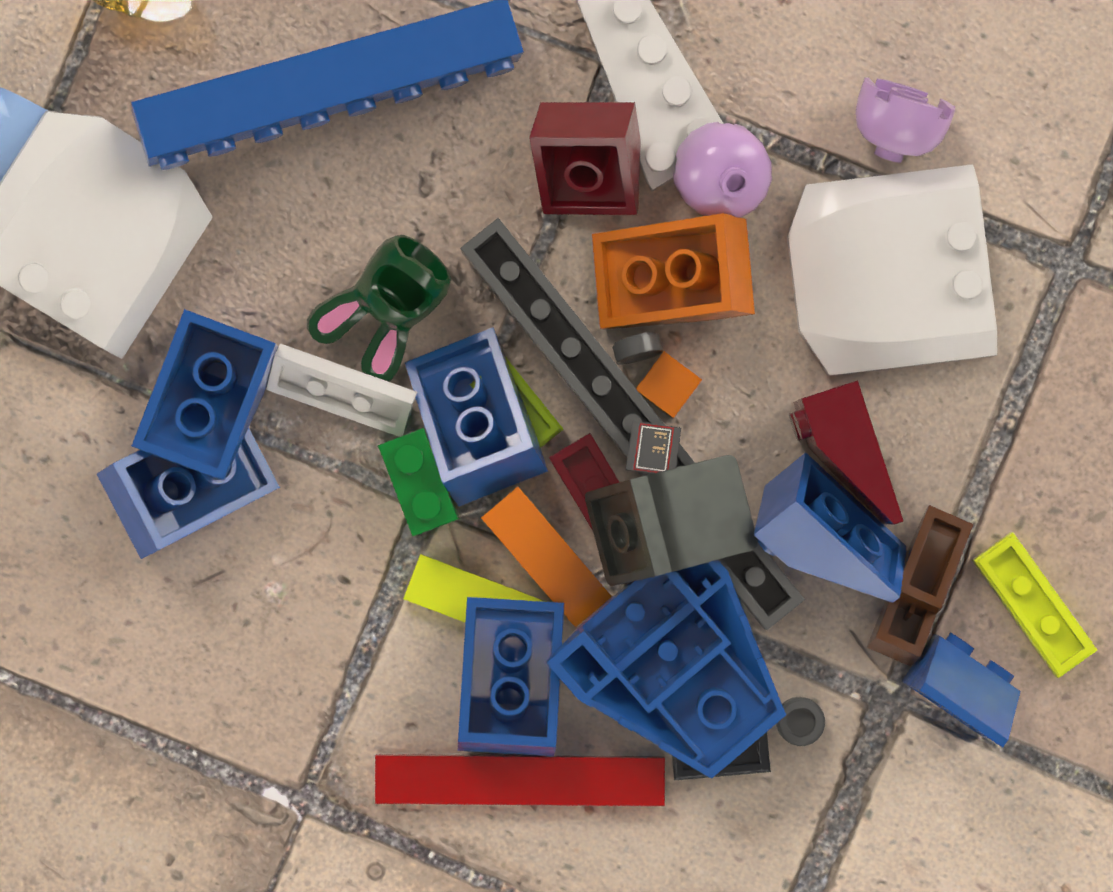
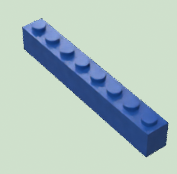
[131,0,524,170]

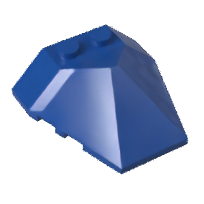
[546,560,786,779]

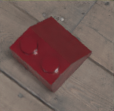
[529,102,641,215]

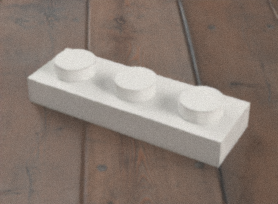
[266,344,417,437]

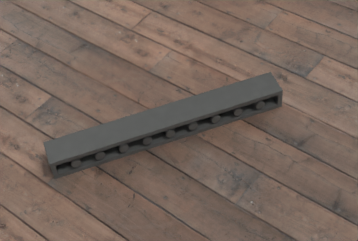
[460,218,805,630]

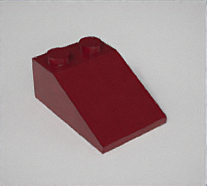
[789,380,904,525]

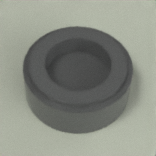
[612,332,663,365]
[776,697,825,746]

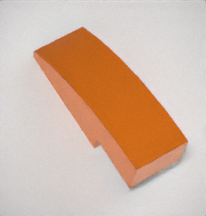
[481,486,612,628]

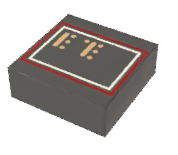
[626,421,682,474]

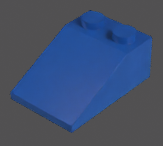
[131,309,278,481]
[405,327,548,506]
[97,428,280,559]
[754,452,907,603]
[457,597,564,756]
[902,632,1021,748]

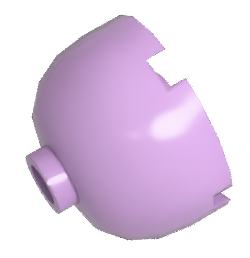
[855,77,955,163]
[673,122,772,218]

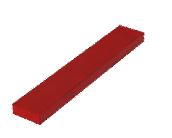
[375,754,665,806]

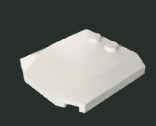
[0,111,213,359]
[787,164,997,376]

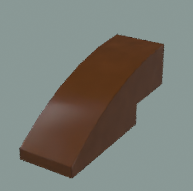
[867,505,973,667]

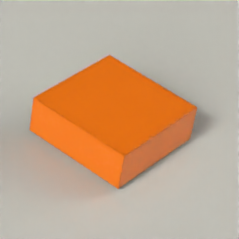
[636,351,702,418]

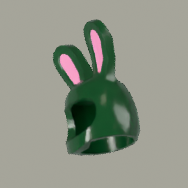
[307,235,451,382]

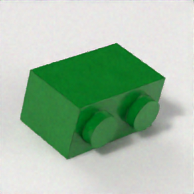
[378,428,460,537]

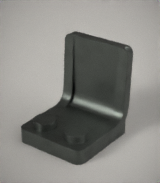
[585,455,758,586]

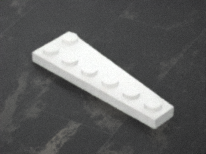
[576,0,724,191]

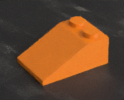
[592,213,755,330]

